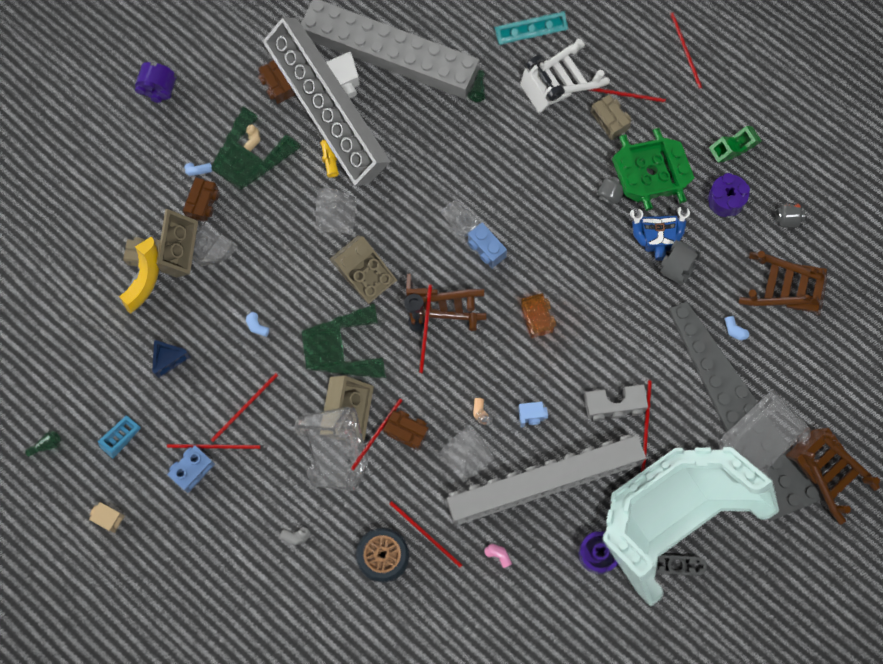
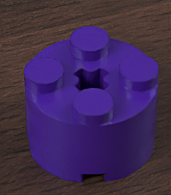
[135,62,177,103]
[708,173,750,217]
[578,532,618,575]

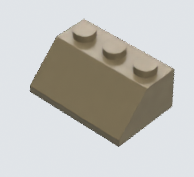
[156,209,198,278]
[320,376,374,442]

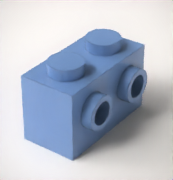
[468,222,507,268]
[167,446,215,493]

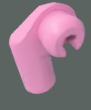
[485,544,512,568]

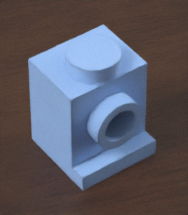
[518,402,548,427]

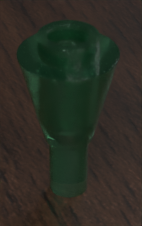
[468,70,486,103]
[25,430,61,457]

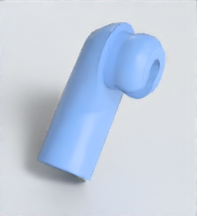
[246,312,270,337]

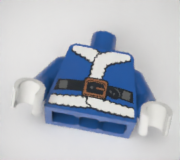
[630,207,690,261]

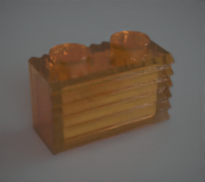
[520,293,556,339]

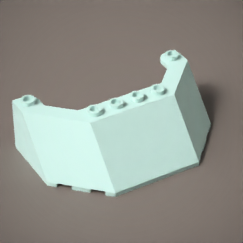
[603,447,779,606]

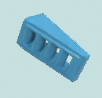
[98,415,141,459]

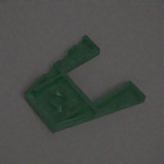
[211,106,301,190]
[302,303,386,379]

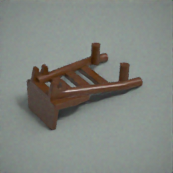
[739,251,827,316]
[786,428,880,525]

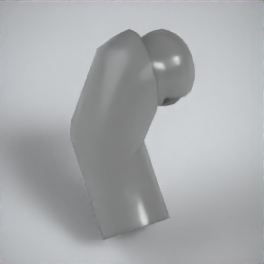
[279,527,309,545]

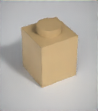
[89,502,125,533]

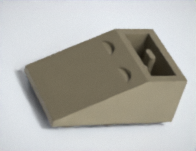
[330,236,397,304]

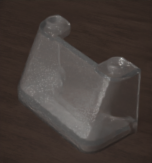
[719,390,811,477]
[295,407,368,491]

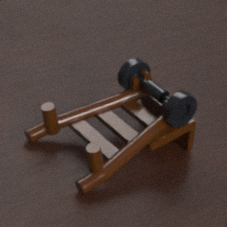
[404,274,487,333]

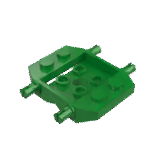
[612,128,695,211]

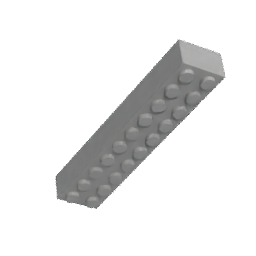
[301,0,479,99]
[263,17,391,186]
[447,434,646,526]

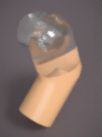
[473,398,493,425]

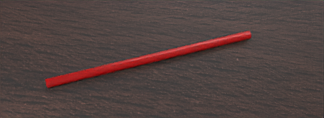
[670,13,702,89]
[589,88,666,103]
[419,284,432,373]
[211,373,278,442]
[641,381,652,472]
[351,398,403,470]
[167,444,261,449]
[390,501,462,568]

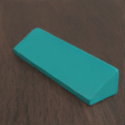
[494,12,568,45]

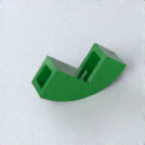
[708,126,762,163]

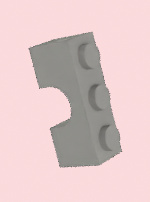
[584,385,648,421]

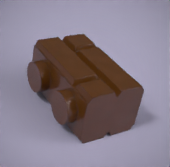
[258,60,296,104]
[183,177,220,223]
[383,410,429,451]

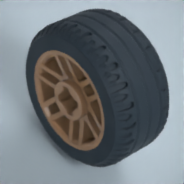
[356,528,410,583]

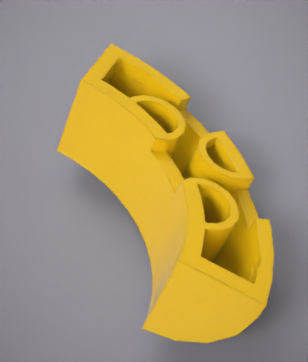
[119,237,159,314]

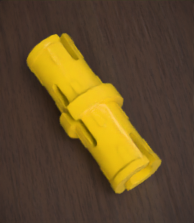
[320,140,339,178]

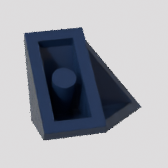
[152,340,191,378]

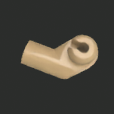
[243,125,260,153]

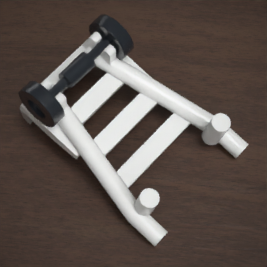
[520,39,610,113]

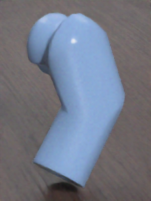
[184,163,212,176]
[725,316,749,340]

